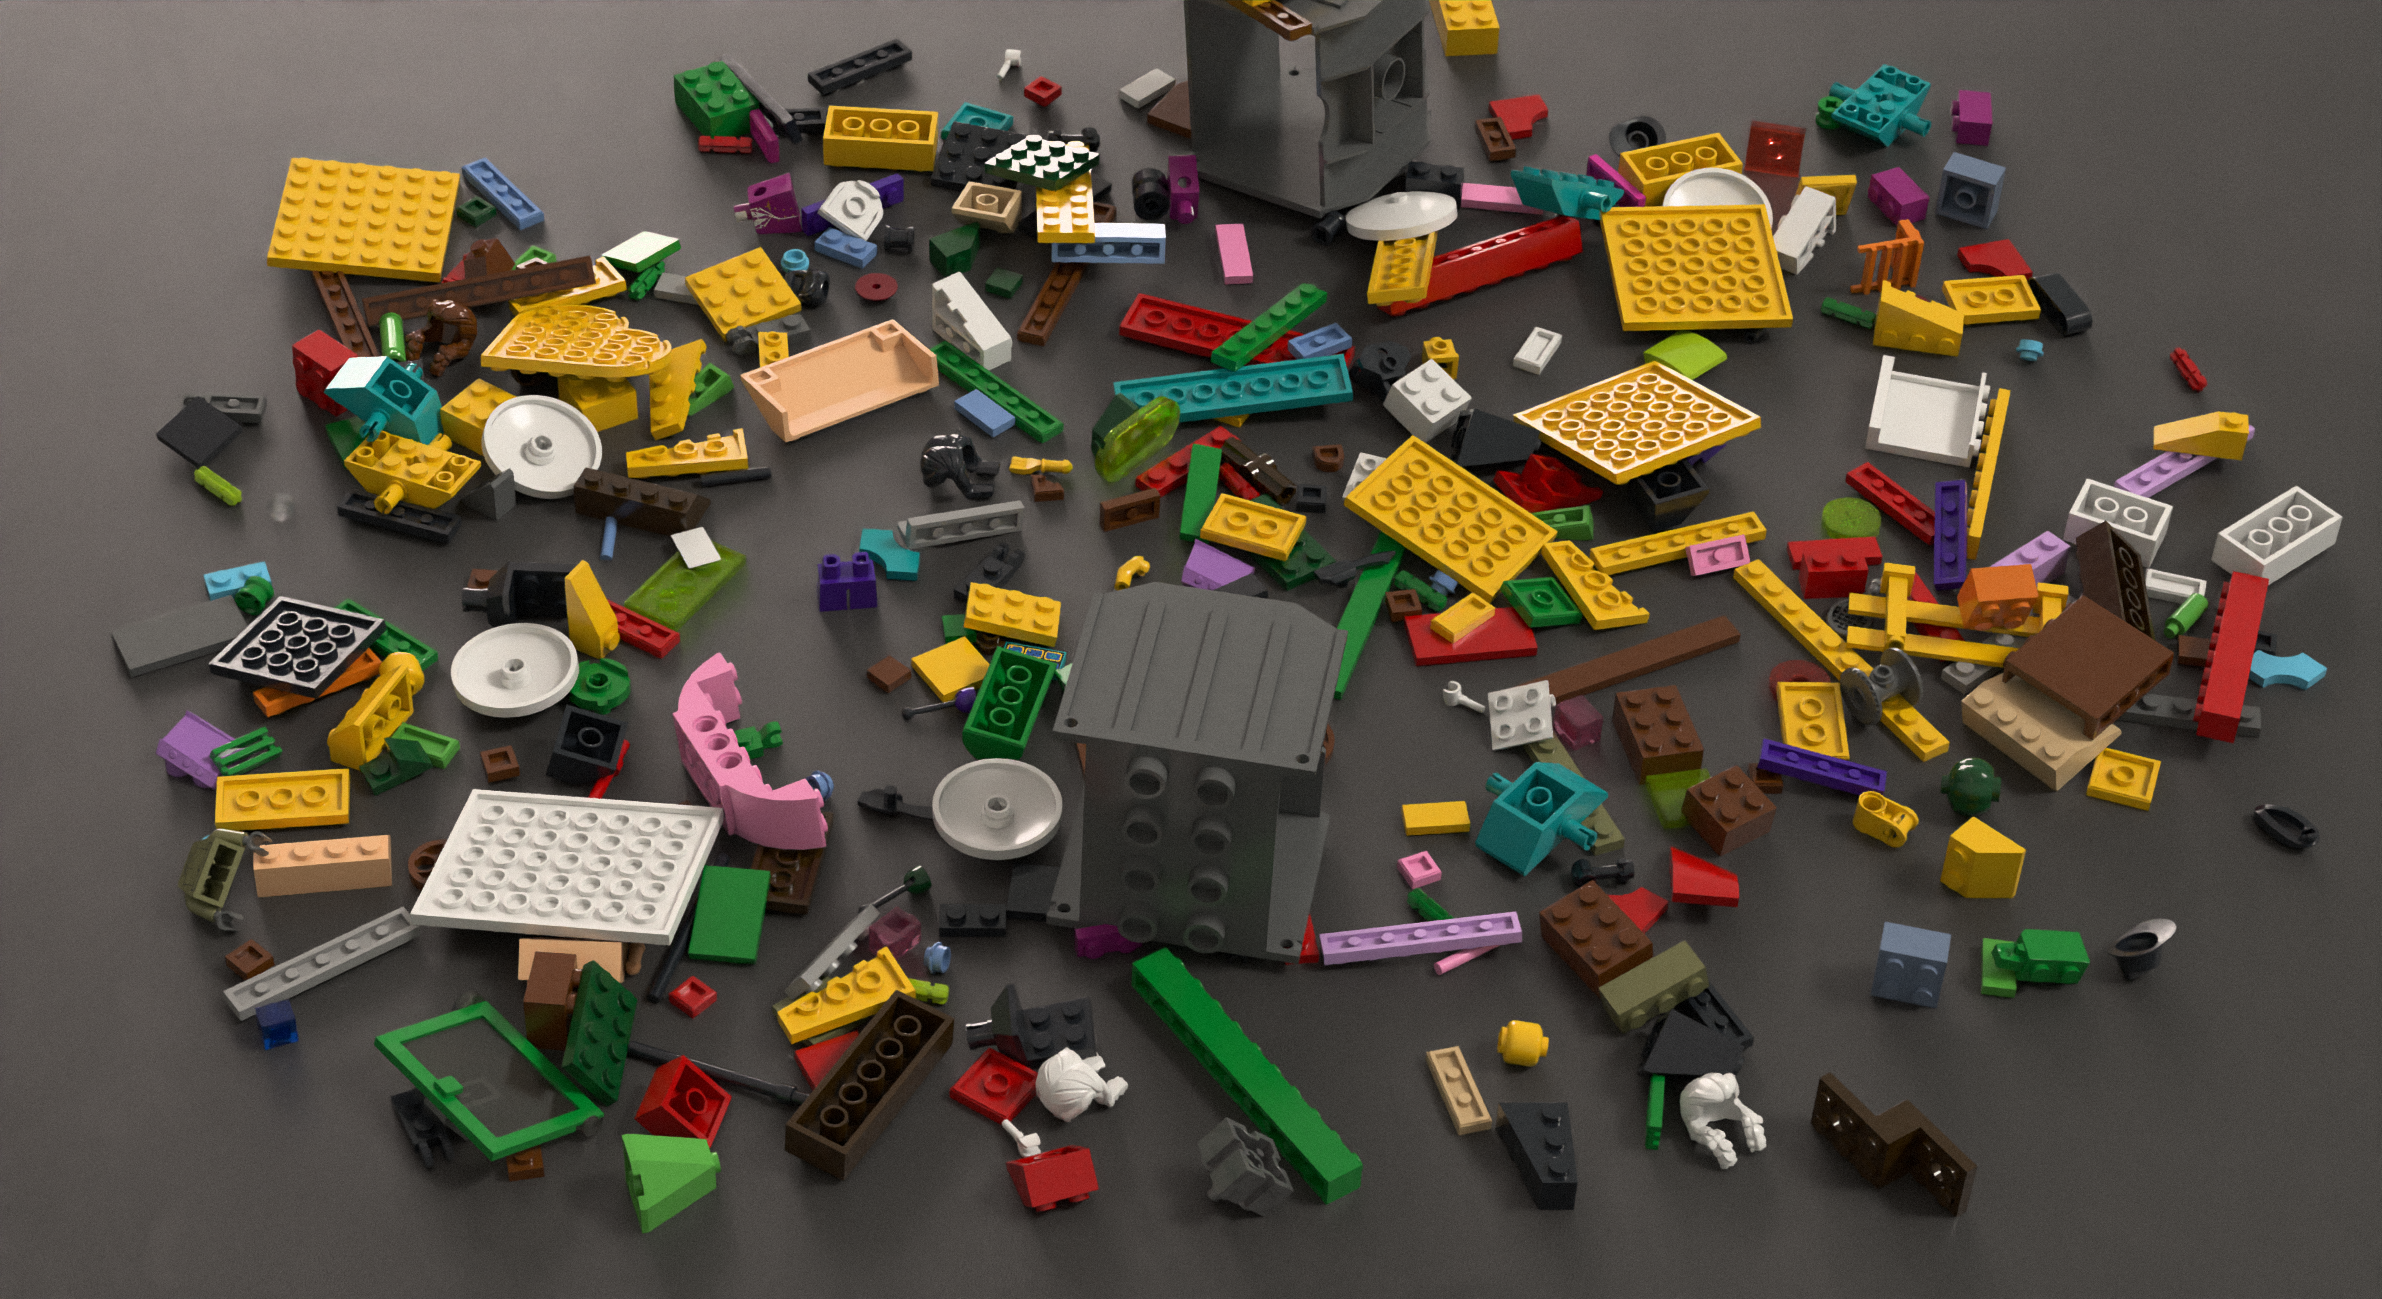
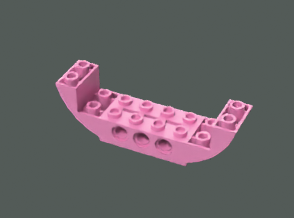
[672,652,828,850]

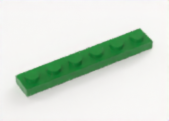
[1211,283,1327,372]

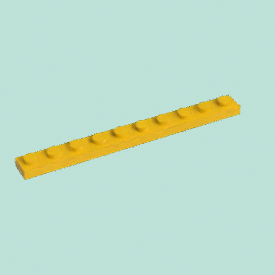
[1733,559,1950,762]

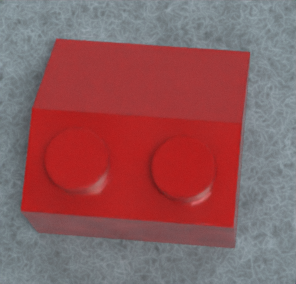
[634,1055,732,1148]
[1006,1145,1099,1212]

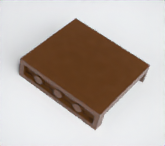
[2002,595,2174,740]

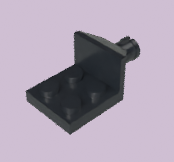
[462,561,577,628]
[966,983,1097,1069]

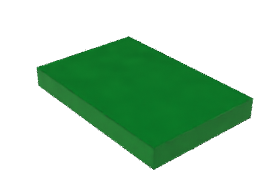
[688,865,771,964]

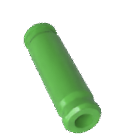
[379,312,406,362]

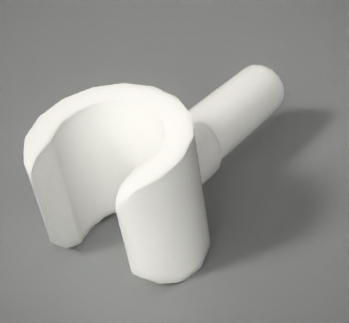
[997,49,1021,80]
[1443,681,1485,714]
[1001,1119,1041,1157]

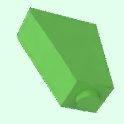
[622,1134,721,1234]

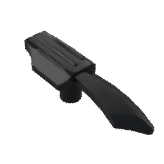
[1313,551,1396,588]
[857,785,933,820]

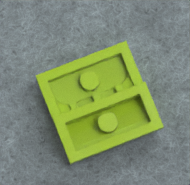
[1643,330,1727,380]

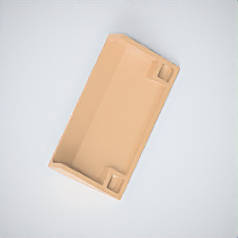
[740,319,939,443]

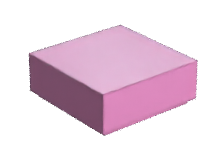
[1397,851,1442,889]

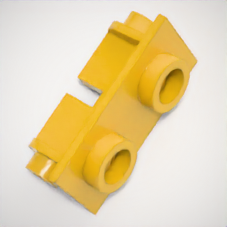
[758,331,789,368]

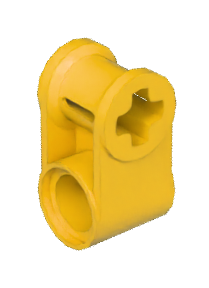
[1853,791,1919,848]

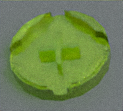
[1821,497,1881,539]

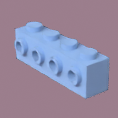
[1051,223,1166,264]

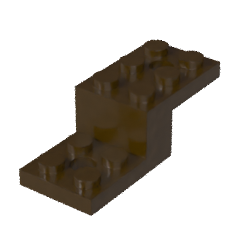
[1811,1072,1978,1217]

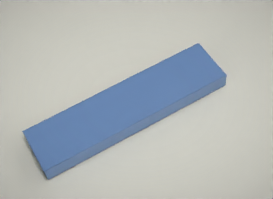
[461,157,544,230]

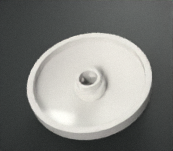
[1662,168,1773,228]
[1346,191,1458,241]
[481,395,602,499]
[451,623,579,718]
[932,758,1063,860]

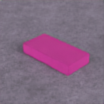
[749,109,779,163]

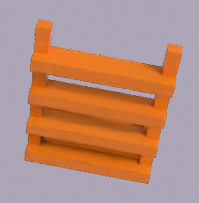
[1850,219,1924,295]

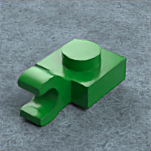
[734,721,783,759]

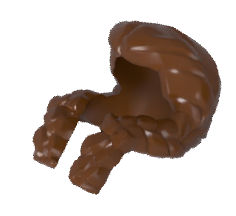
[405,300,478,377]

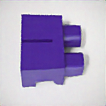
[817,552,878,612]

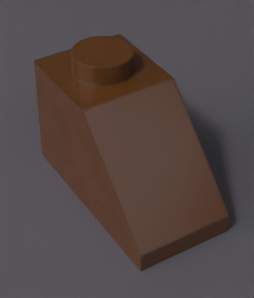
[464,238,516,279]

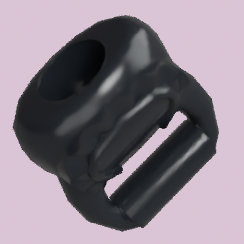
[784,268,830,305]

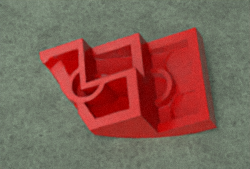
[1493,454,1603,513]
[1669,846,1739,908]

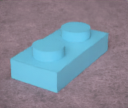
[203,561,272,601]

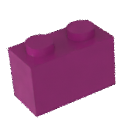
[1950,90,1992,146]
[1868,167,1929,226]

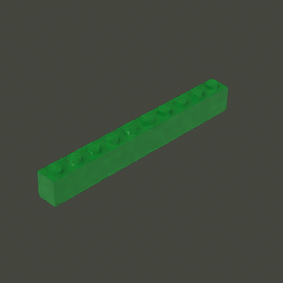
[1131,947,1363,1205]

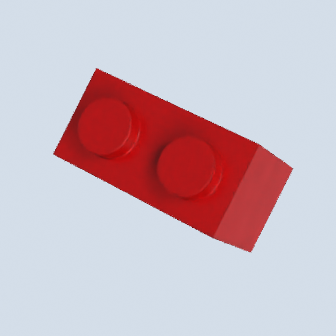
[1798,549,1869,599]

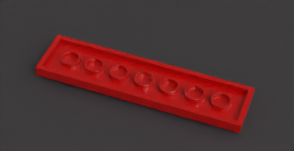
[1119,293,1355,369]

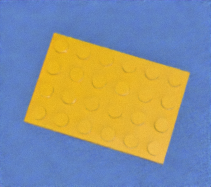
[1343,435,1558,604]

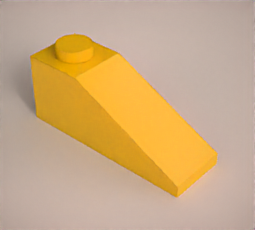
[2153,411,2249,461]
[564,560,620,660]

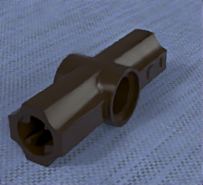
[1220,436,1297,506]

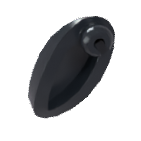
[2253,804,2320,848]

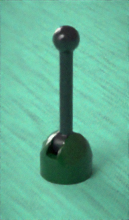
[858,865,932,914]

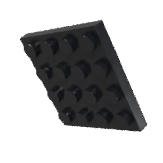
[209,596,387,699]

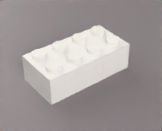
[2211,486,2342,585]

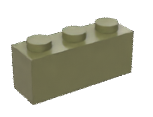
[1598,940,1709,1034]

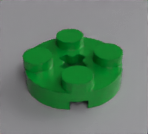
[568,658,631,715]

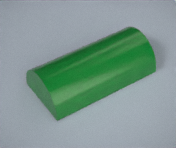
[962,646,1057,761]

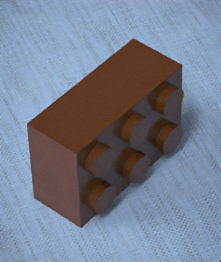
[1612,685,1704,785]
[1539,880,1653,999]

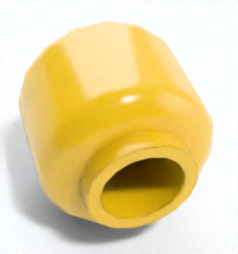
[379,652,424,696]
[1497,1020,1549,1067]

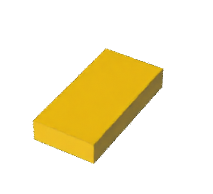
[1430,592,1495,644]
[1401,801,1470,836]

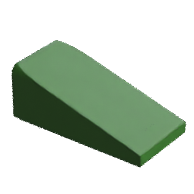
[688,363,734,416]
[1531,505,1594,541]

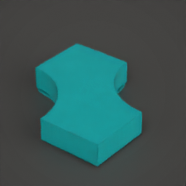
[859,528,920,581]

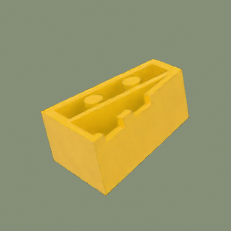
[1873,280,1964,357]

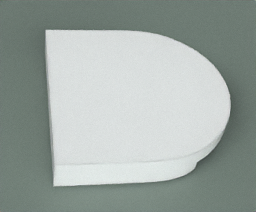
[817,180,883,241]

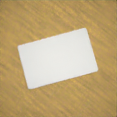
[671,527,721,568]

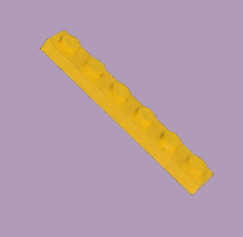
[1589,511,1767,575]

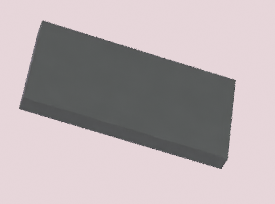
[110,595,248,678]

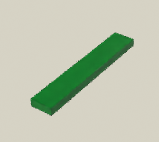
[929,340,1064,444]

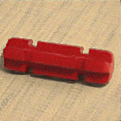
[698,136,752,154]
[2170,347,2208,392]
[1218,463,1260,500]

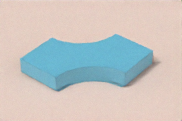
[2249,650,2327,690]

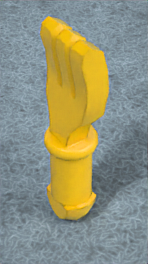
[1009,456,1073,475]

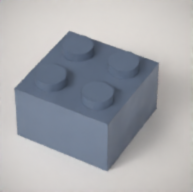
[1935,152,2006,229]
[1870,922,1951,1008]

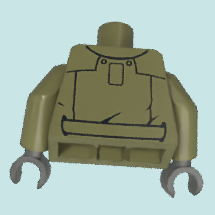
[177,828,272,933]

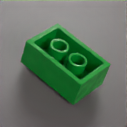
[673,61,759,139]

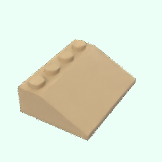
[1961,673,2121,792]

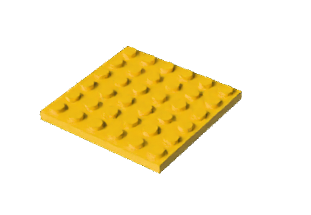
[267,157,460,282]
[1599,204,1793,331]
[1513,361,1761,485]

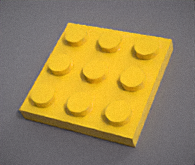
[685,247,801,342]

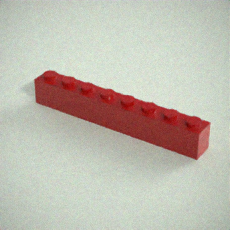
[1377,215,1583,316]
[2193,571,2269,744]

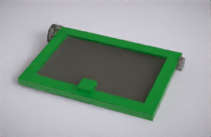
[374,990,604,1162]

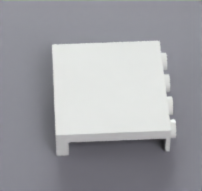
[1865,355,1990,468]

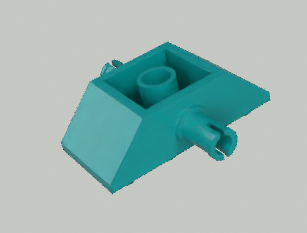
[1829,64,1931,147]
[1511,166,1624,220]
[323,356,444,445]
[1475,762,1608,877]

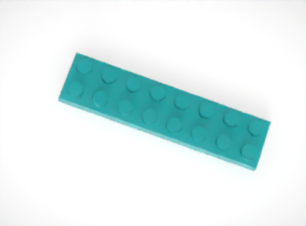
[1113,354,1353,427]

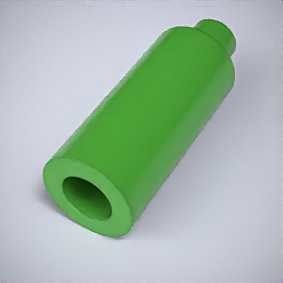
[2164,593,2209,639]

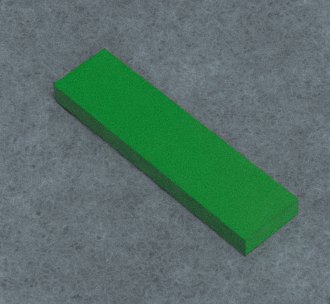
[1178,443,1222,545]
[334,598,439,671]

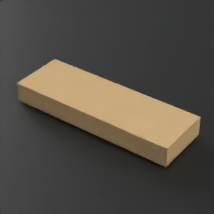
[1426,1046,1492,1135]

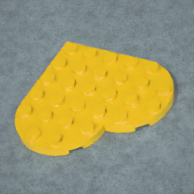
[481,305,671,382]

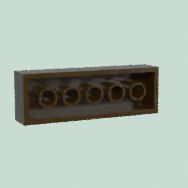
[2075,520,2156,641]
[784,990,955,1181]

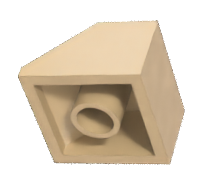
[952,181,1022,233]

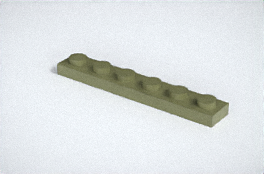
[1522,731,1625,856]

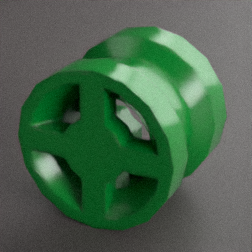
[1815,96,1843,129]
[235,576,274,615]

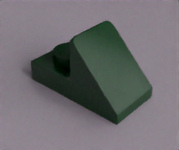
[359,737,433,796]

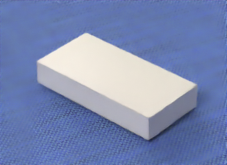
[1119,68,1176,109]
[1513,327,1562,375]
[2145,569,2207,604]

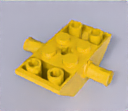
[344,431,481,514]

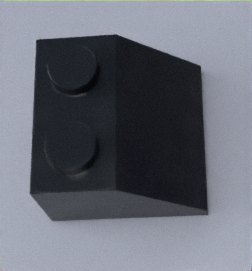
[1405,162,1464,211]
[1627,458,1710,532]
[546,705,628,785]

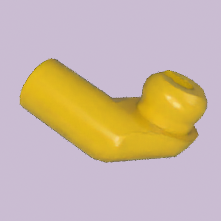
[1114,556,1150,591]

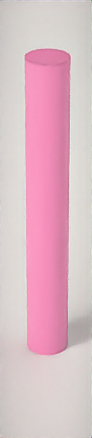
[1434,945,1500,975]

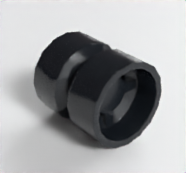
[1131,168,1170,220]

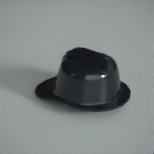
[1609,116,1666,157]
[2106,918,2177,980]

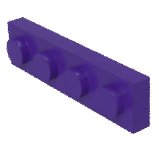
[801,173,904,236]
[1934,480,1967,590]
[1757,738,1887,795]

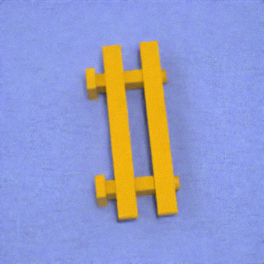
[1846,563,2068,668]

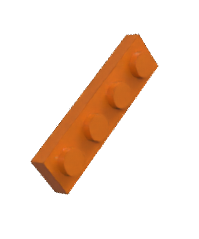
[253,648,382,717]

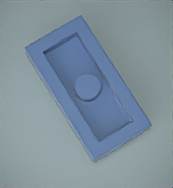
[814,227,877,269]
[1287,323,1352,360]

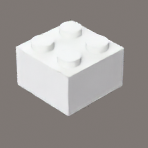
[1383,359,1472,443]

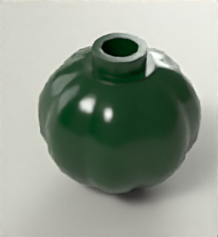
[1940,757,2001,817]

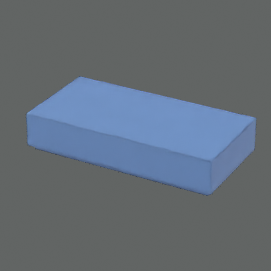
[954,389,1015,437]

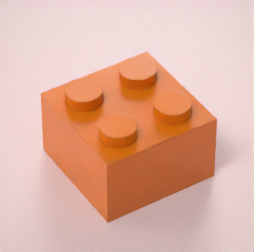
[1957,564,2039,631]

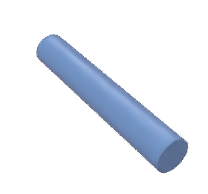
[600,517,618,560]

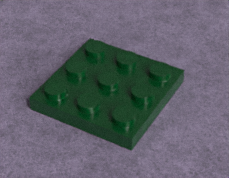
[985,135,1100,192]

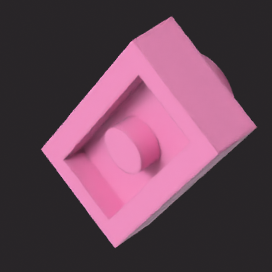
[1685,534,1750,576]

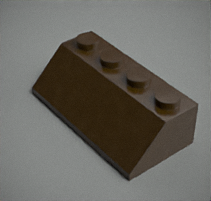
[573,467,711,537]

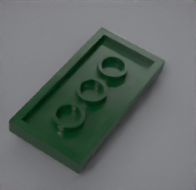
[1245,493,1336,591]
[562,960,638,1106]

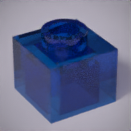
[255,999,299,1050]

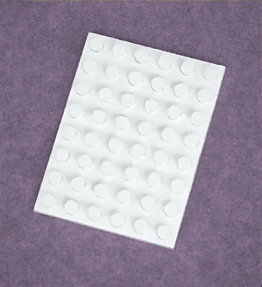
[410,789,724,945]

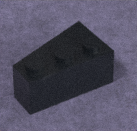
[1495,1102,1578,1210]

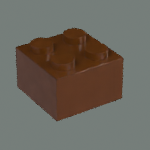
[1680,765,1777,857]
[523,951,583,1051]

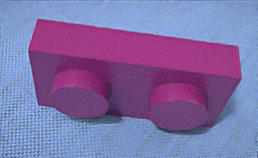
[1075,924,1142,959]

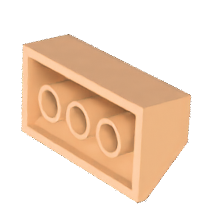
[253,835,392,897]

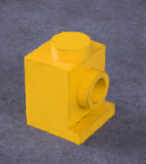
[1422,337,1459,379]

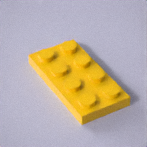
[215,768,350,831]

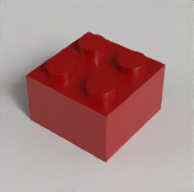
[292,329,358,417]

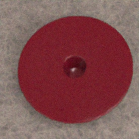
[855,273,898,301]

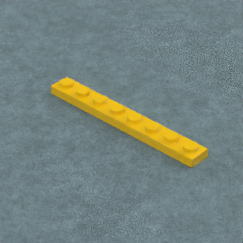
[1967,388,2011,560]

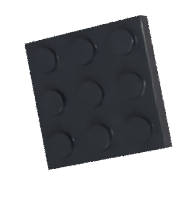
[931,121,1029,191]

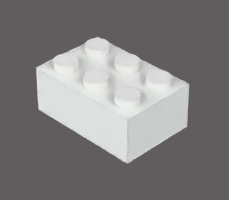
[2063,479,2173,568]

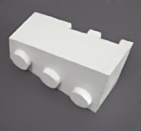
[1773,186,1836,275]
[932,271,1012,370]

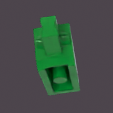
[1991,929,2090,984]

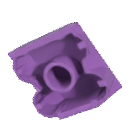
[1181,539,1255,590]
[156,710,247,790]

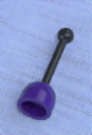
[902,687,976,720]

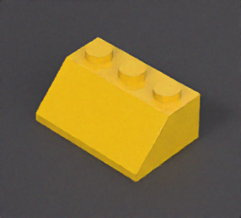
[327,664,414,771]

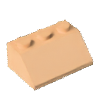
[518,937,629,984]

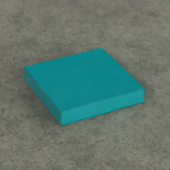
[941,102,1014,140]

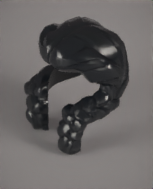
[920,434,1000,499]

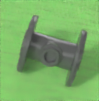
[1840,647,1923,726]

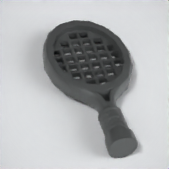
[1826,579,1881,640]

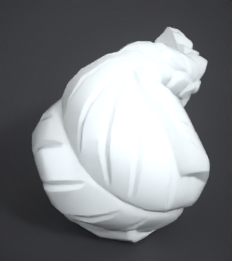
[1035,1047,1128,1122]
[1680,1073,1766,1169]

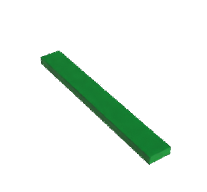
[1334,531,1407,700]

